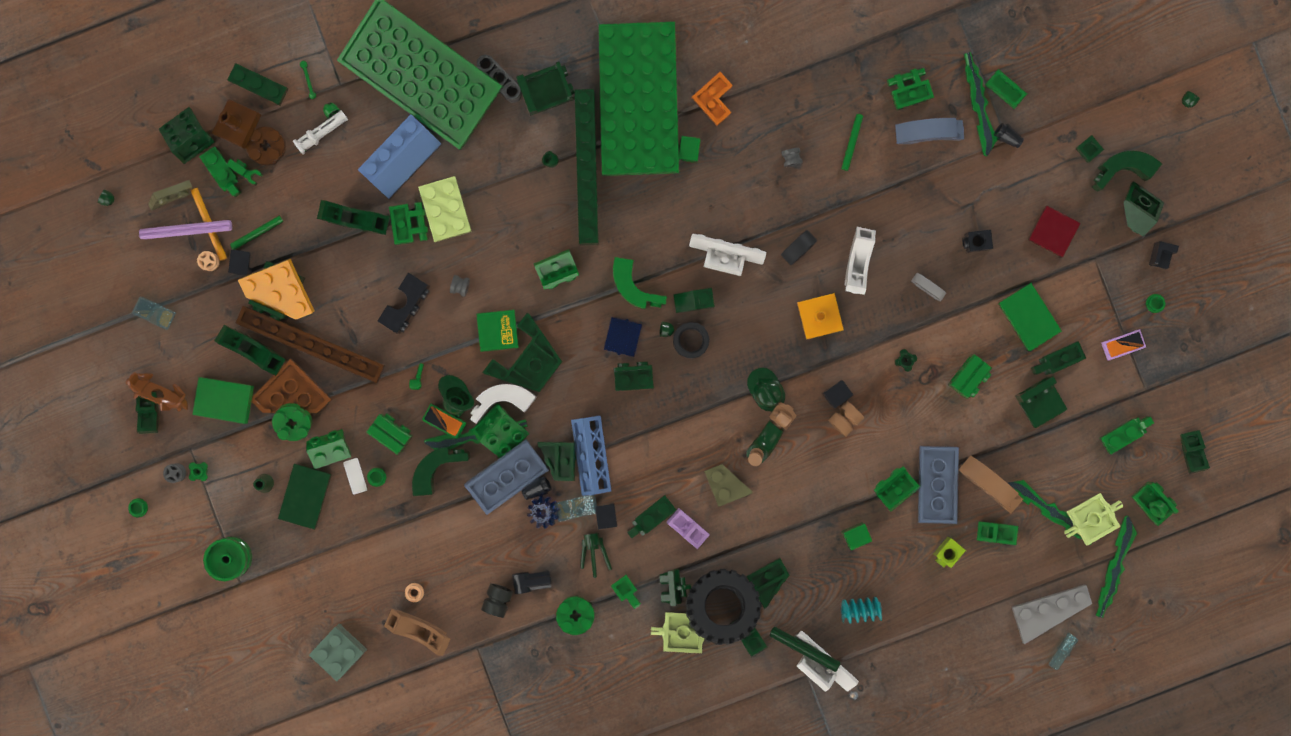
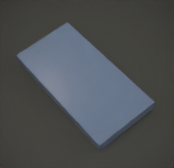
[464,439,549,515]
[918,446,959,524]

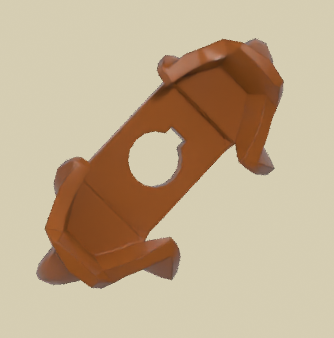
[126,372,188,412]

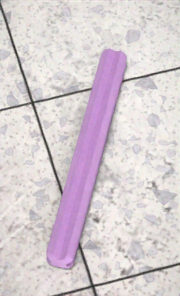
[139,220,232,239]

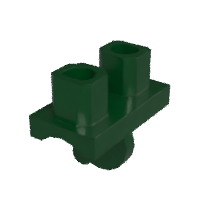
[659,569,692,606]

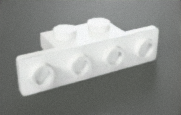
[689,234,767,276]
[794,631,859,692]

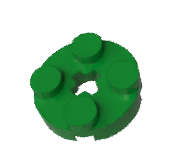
[272,403,312,441]
[556,596,595,635]

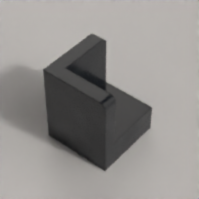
[1149,241,1179,269]
[228,250,253,275]
[822,380,853,409]
[595,503,618,530]

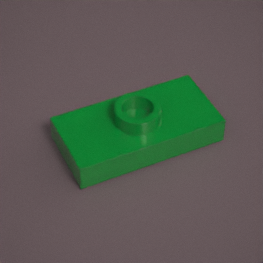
[985,69,1028,109]

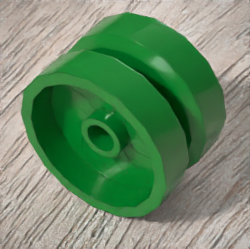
[203,536,252,582]

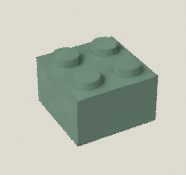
[309,623,367,681]

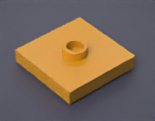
[797,293,844,340]

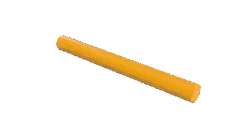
[191,188,227,261]

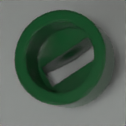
[1182,91,1200,108]
[542,151,559,168]
[98,189,114,206]
[660,321,674,337]

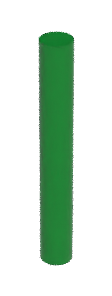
[841,114,863,171]
[230,215,284,250]

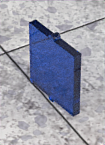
[604,317,642,357]

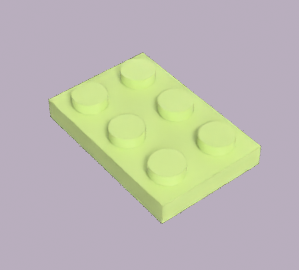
[418,176,472,242]

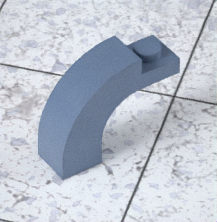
[895,118,964,144]

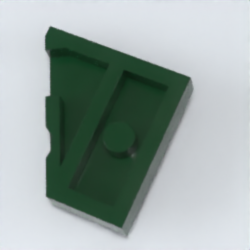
[538,442,575,481]
[747,557,789,609]

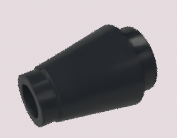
[994,123,1024,148]
[522,476,552,500]

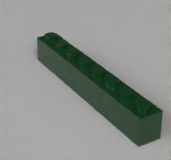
[575,89,599,246]

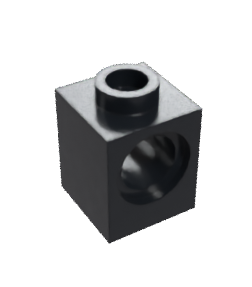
[962,230,993,253]

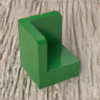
[679,136,700,163]
[841,522,872,551]

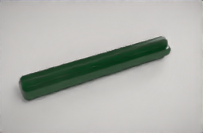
[769,627,841,672]

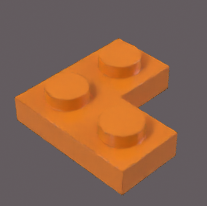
[692,72,733,126]

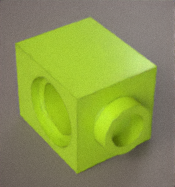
[933,536,966,568]

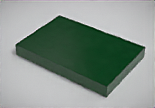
[278,463,332,530]

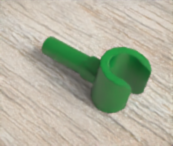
[409,363,424,390]

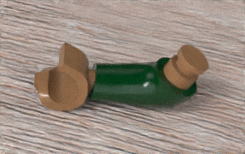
[747,402,796,466]

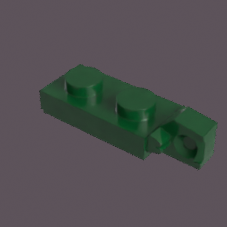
[1031,341,1086,375]
[627,495,677,538]

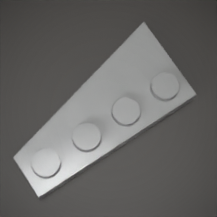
[1012,584,1092,644]

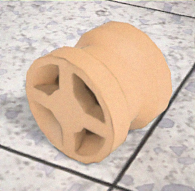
[197,251,220,271]

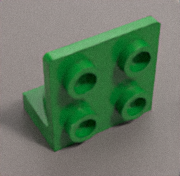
[471,403,529,458]

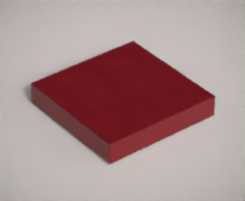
[1028,206,1081,258]

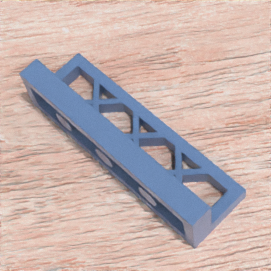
[571,416,611,496]

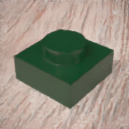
[1075,135,1104,163]

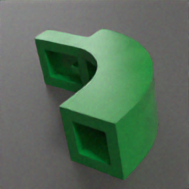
[613,257,667,309]

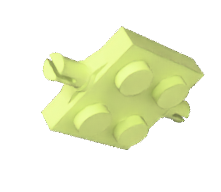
[1064,493,1123,546]
[651,612,704,653]

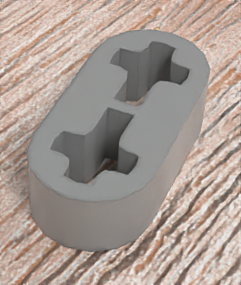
[911,273,946,301]

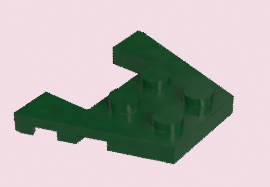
[482,313,563,392]

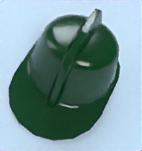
[747,368,785,412]
[438,375,474,418]

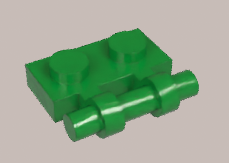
[887,68,934,110]
[389,202,428,245]

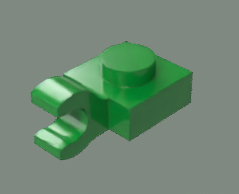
[226,159,263,185]
[611,574,641,609]

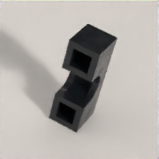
[377,273,430,334]

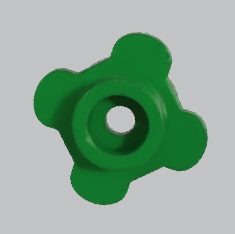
[188,462,208,481]

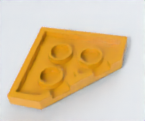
[238,259,315,320]

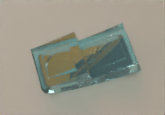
[131,296,176,330]
[554,495,597,522]

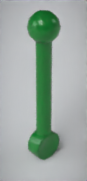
[300,61,316,99]

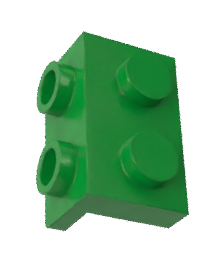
[534,249,579,290]
[306,429,351,469]
[874,466,920,512]
[1131,482,1179,526]

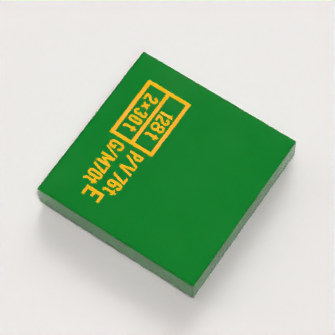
[476,310,519,352]

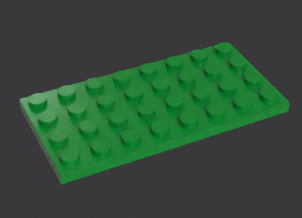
[337,0,503,150]
[599,22,679,176]

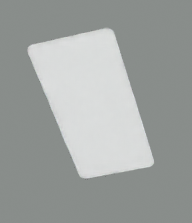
[343,458,367,494]

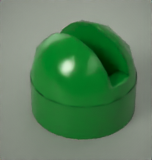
[323,102,340,119]

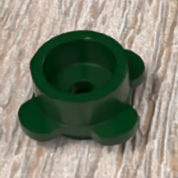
[895,349,917,372]

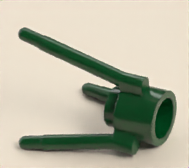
[580,533,612,578]

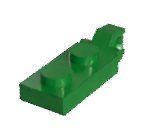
[199,146,241,197]
[1100,416,1154,455]

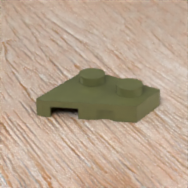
[148,180,192,211]
[704,464,753,507]

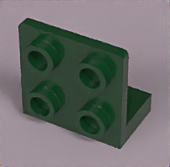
[159,107,215,164]
[613,362,654,391]
[1015,376,1067,428]

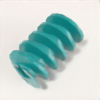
[841,597,882,624]

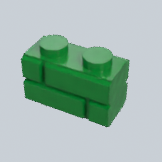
[948,354,992,399]
[366,413,413,455]

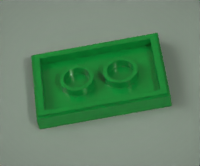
[998,283,1062,352]
[193,377,254,424]

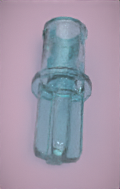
[1049,633,1079,670]

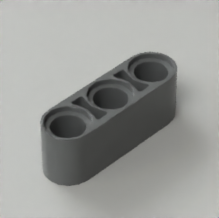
[477,54,522,103]

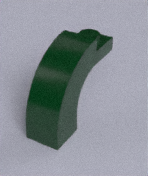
[1092,151,1162,192]
[317,200,390,235]
[214,325,286,376]
[412,446,470,496]

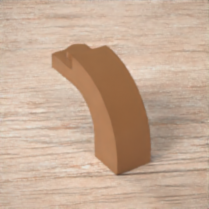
[959,455,1023,514]
[384,609,451,656]

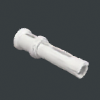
[293,110,348,155]

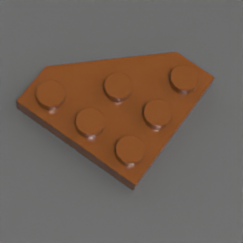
[251,359,332,413]

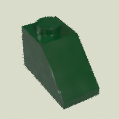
[673,288,715,313]

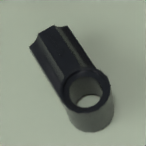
[512,571,552,594]

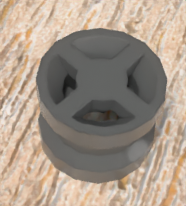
[781,148,803,167]
[450,275,470,297]
[163,463,186,483]

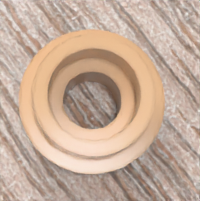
[405,583,424,602]

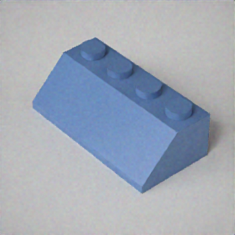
[358,114,441,199]

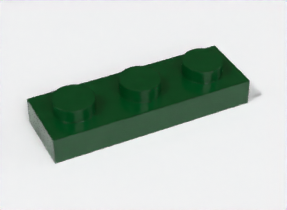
[227,63,288,106]

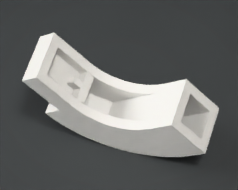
[845,227,876,295]
[470,384,537,424]

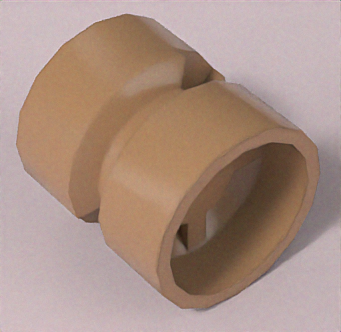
[828,401,864,437]

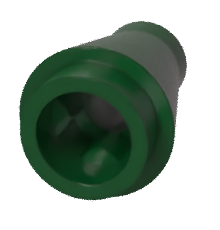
[253,474,274,493]

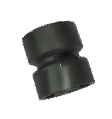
[481,583,513,618]

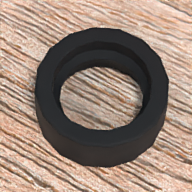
[781,230,817,265]
[673,322,710,359]

